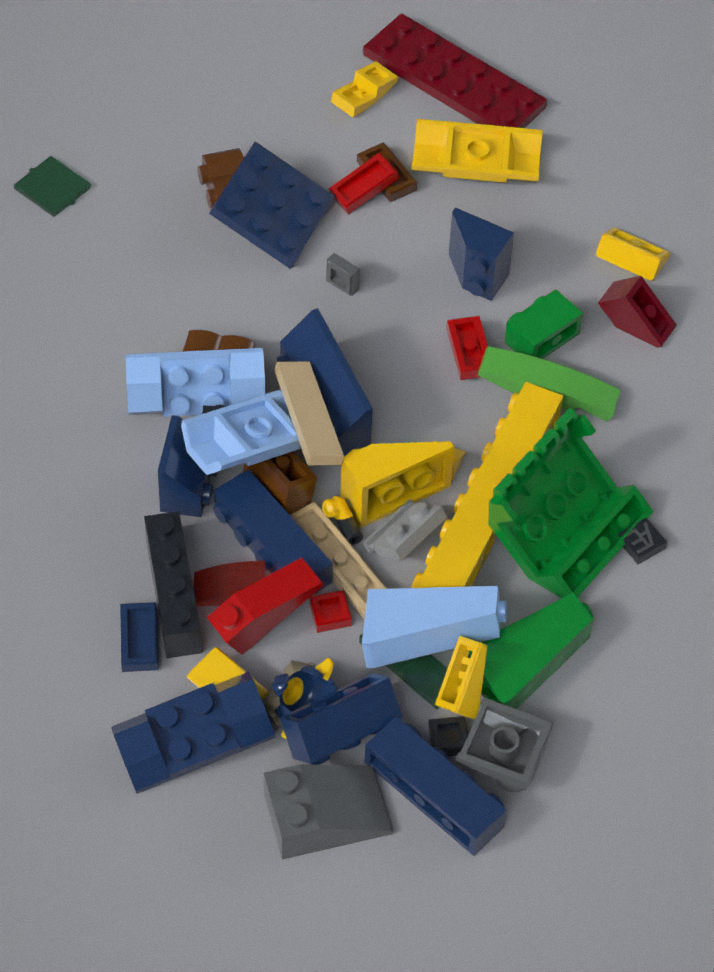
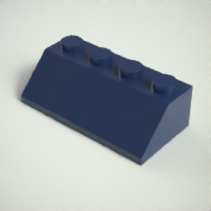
[277,308,373,456]

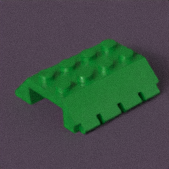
[488,409,654,598]

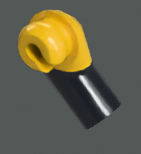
[322,496,363,545]

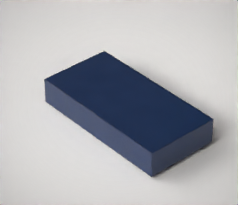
[120,602,158,672]

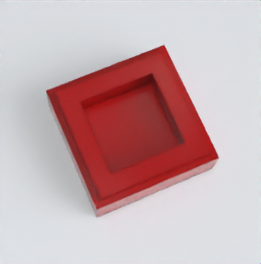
[309,590,352,633]

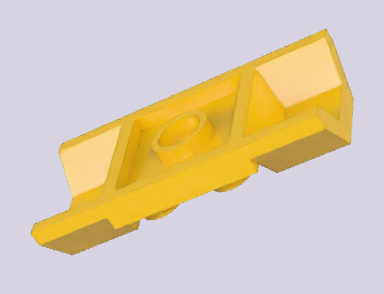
[411,119,543,183]

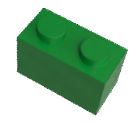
[504,289,583,359]

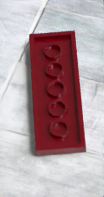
[363,13,547,128]

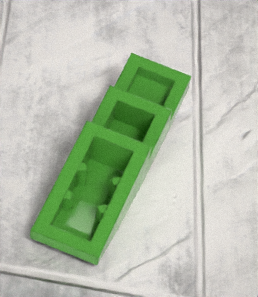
[477,346,620,422]

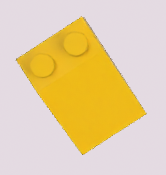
[340,441,454,528]

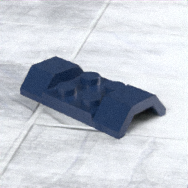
[111,672,276,794]

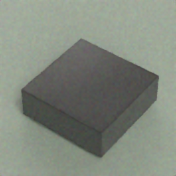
[326,253,360,296]

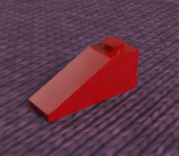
[207,558,324,655]

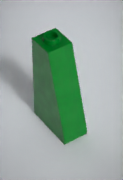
[467,593,594,709]

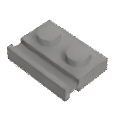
[363,500,447,561]

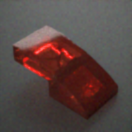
[193,561,265,606]

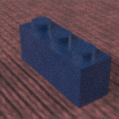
[280,673,403,765]

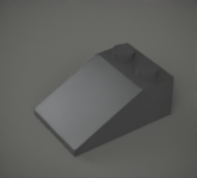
[264,764,392,860]

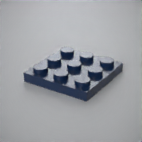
[208,141,334,269]

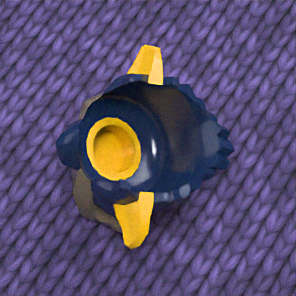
[264,658,338,739]

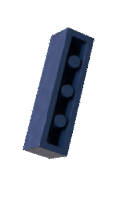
[213,469,333,594]
[364,717,507,856]

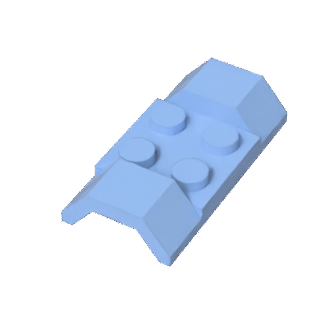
[125,348,265,417]
[181,389,335,475]

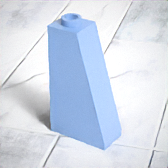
[362,586,507,668]

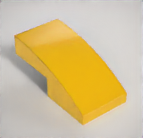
[330,61,398,118]

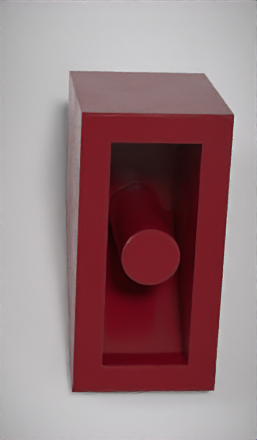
[598,276,677,348]

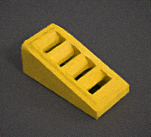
[435,636,488,719]

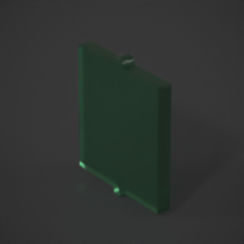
[14,156,91,217]

